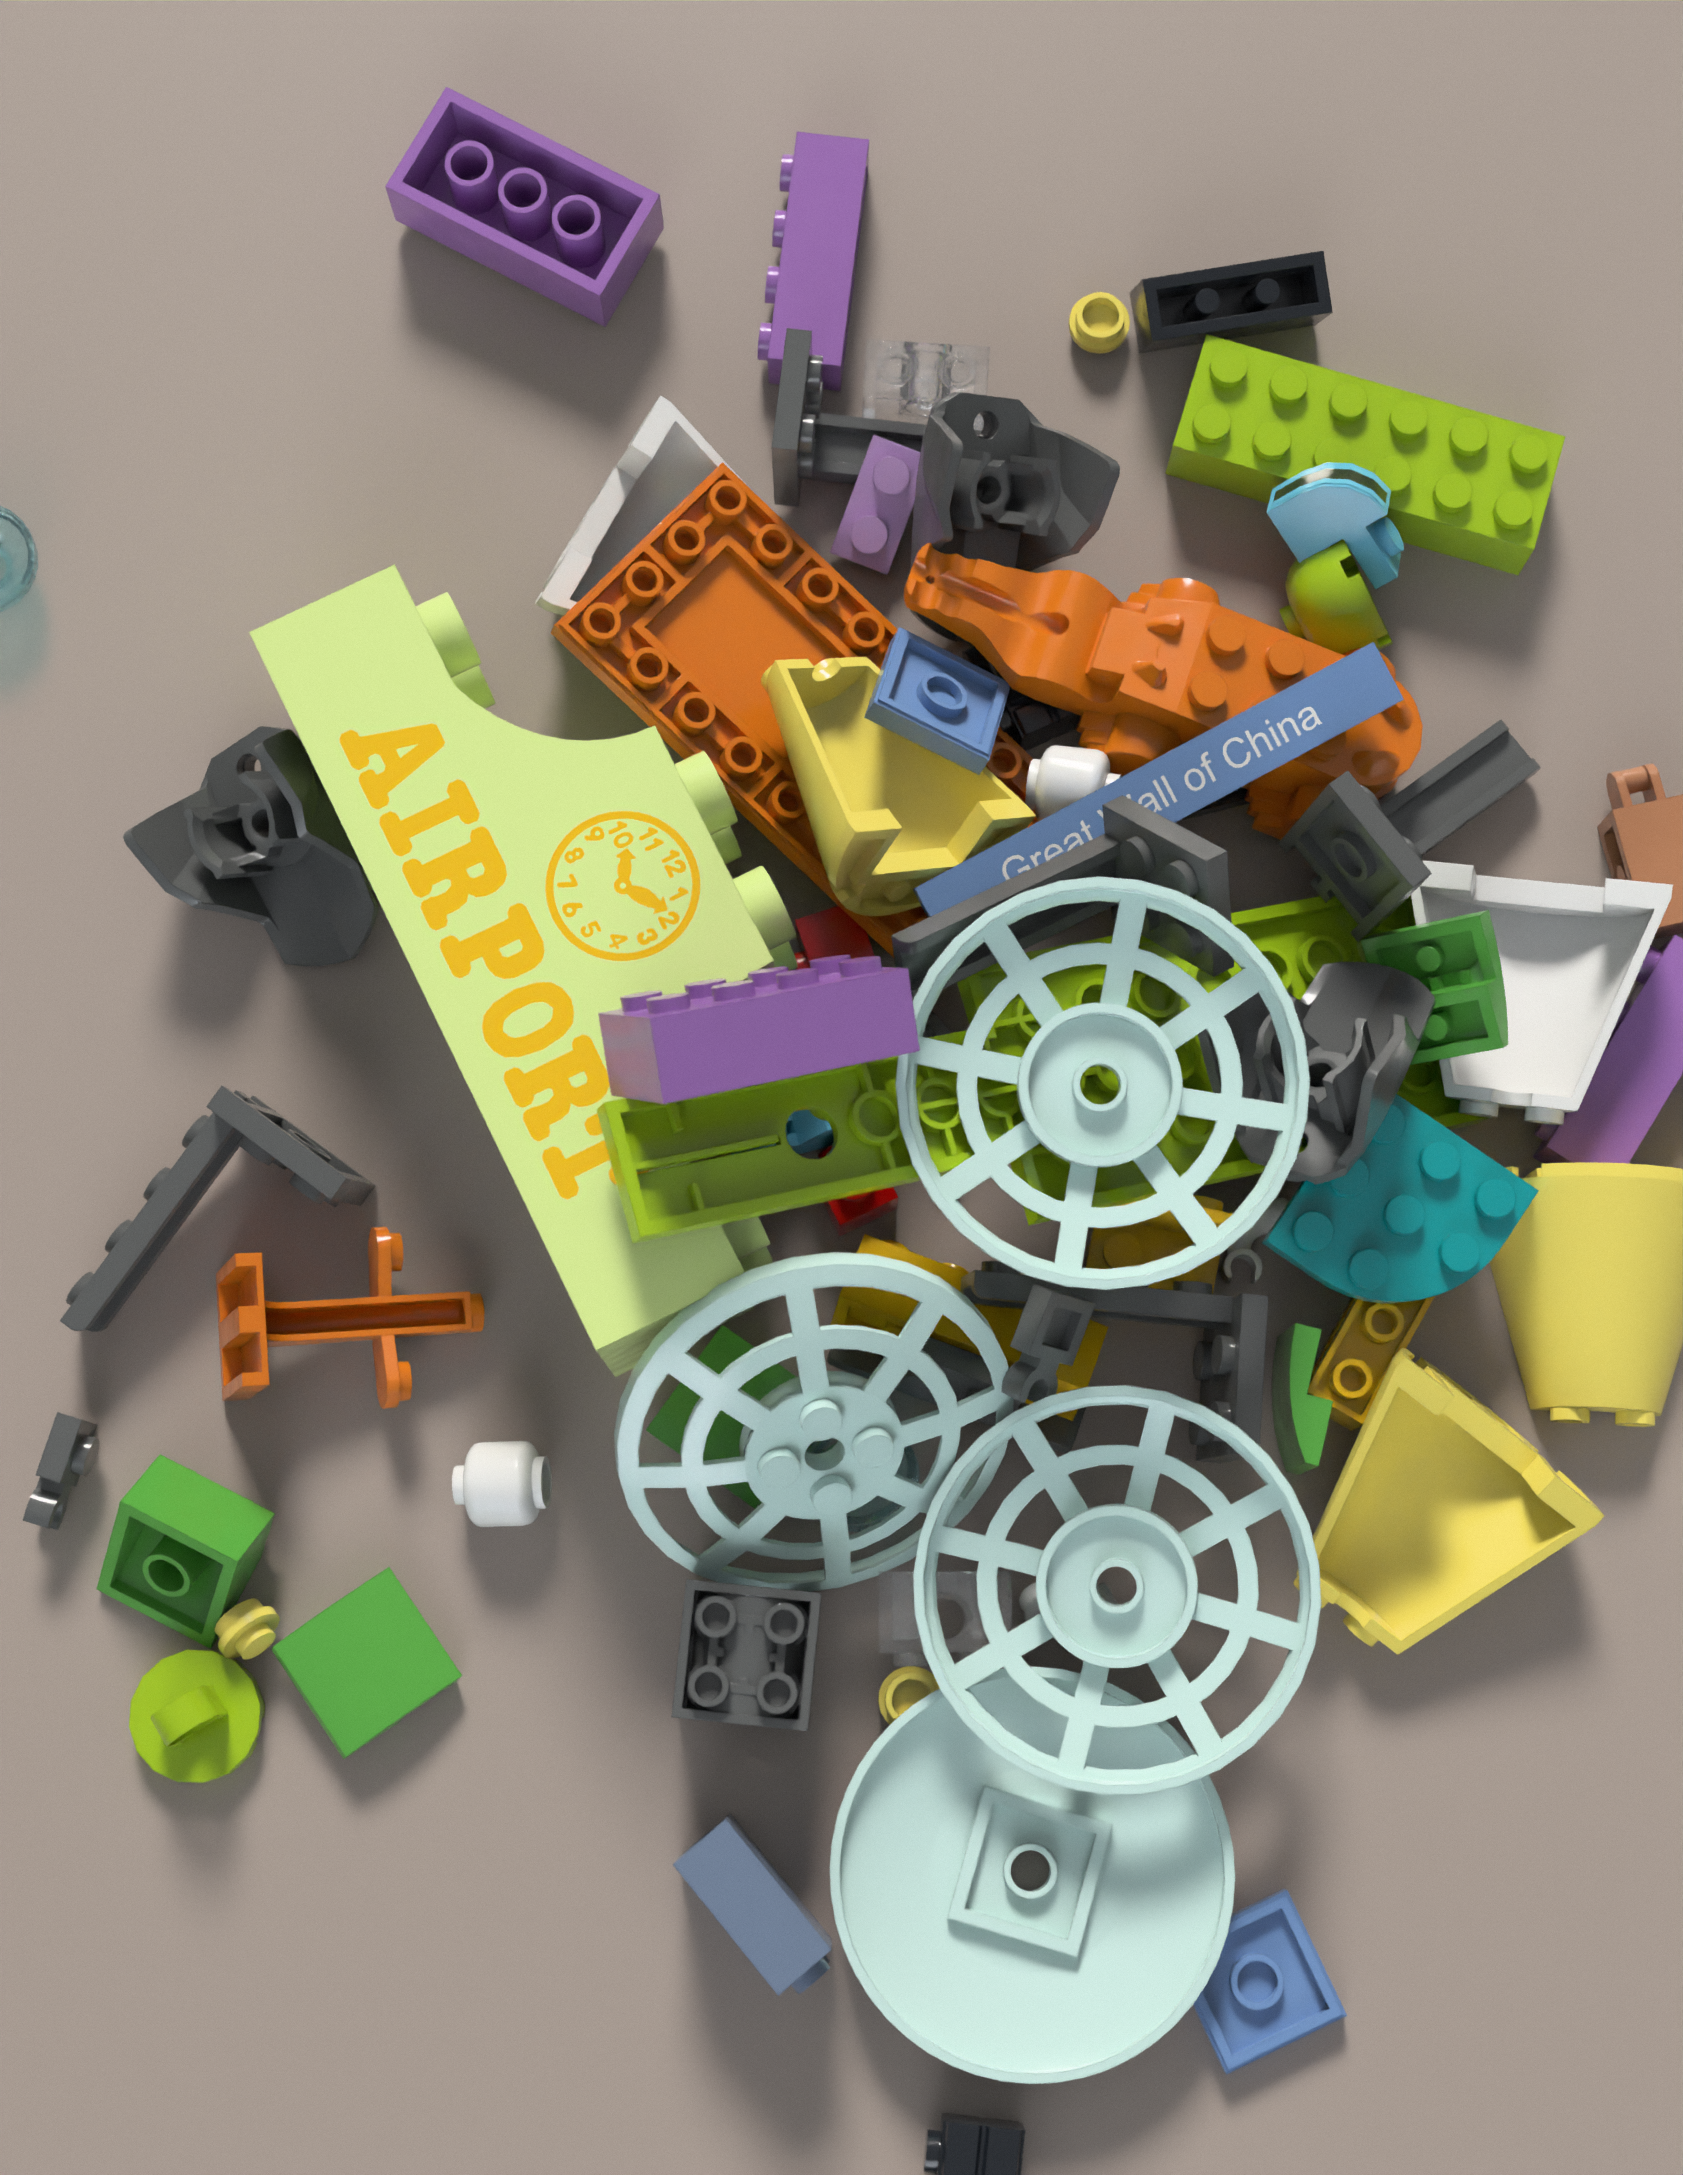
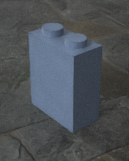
[673,1813,832,1996]

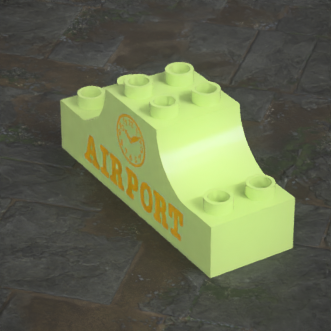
[249,564,798,1377]

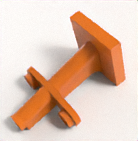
[216,1226,485,1409]

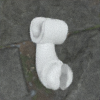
[1220,1198,1289,1284]

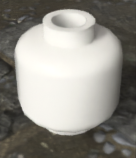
[1026,745,1122,822]
[452,1441,552,1527]

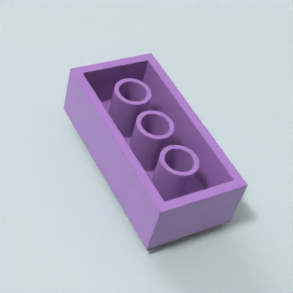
[385,87,664,327]
[598,955,920,1104]

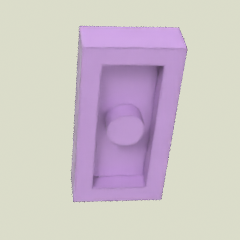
[830,435,920,575]

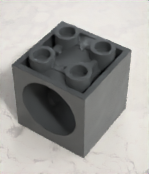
[672,1579,822,1731]

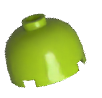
[1279,539,1393,654]

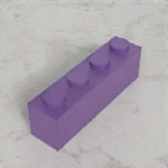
[757,132,869,391]
[1533,934,1683,1164]

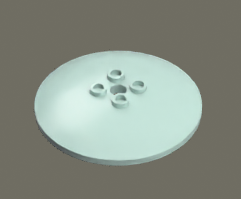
[830,1666,1235,2084]

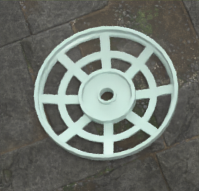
[895,877,1310,1290]
[614,1252,1014,1592]
[913,1385,1321,1795]

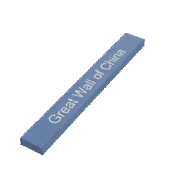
[913,642,1404,918]

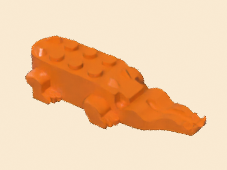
[904,543,1423,840]

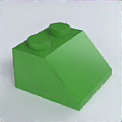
[96,1454,275,1649]

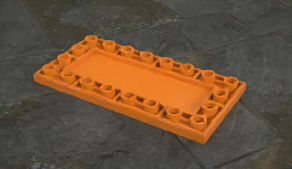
[551,462,1038,958]

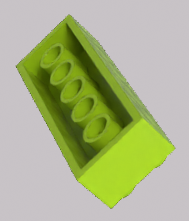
[1165,334,1566,575]

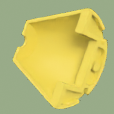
[761,657,1036,916]
[1489,1162,1683,1427]
[1293,1348,1605,1655]

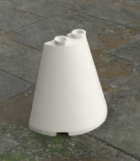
[535,395,743,616]
[1411,861,1673,1125]

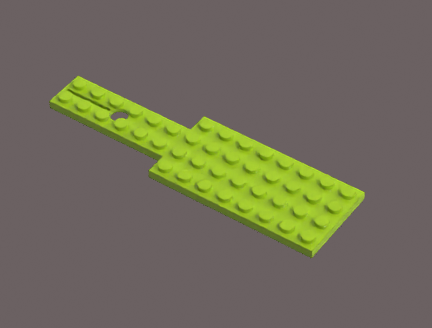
[597,895,1490,1244]

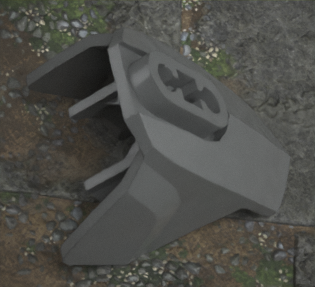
[910,392,1120,642]
[123,726,379,966]
[1198,962,1436,1185]

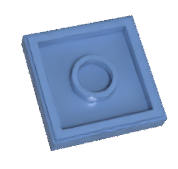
[864,627,1010,775]
[1193,1889,1347,2074]

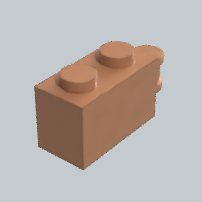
[1597,763,1683,940]

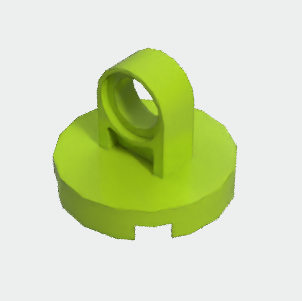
[129,1650,265,1783]

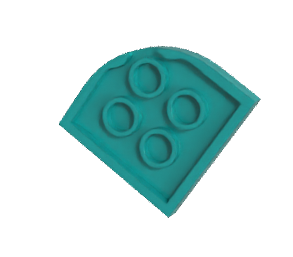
[1262,1094,1539,1304]

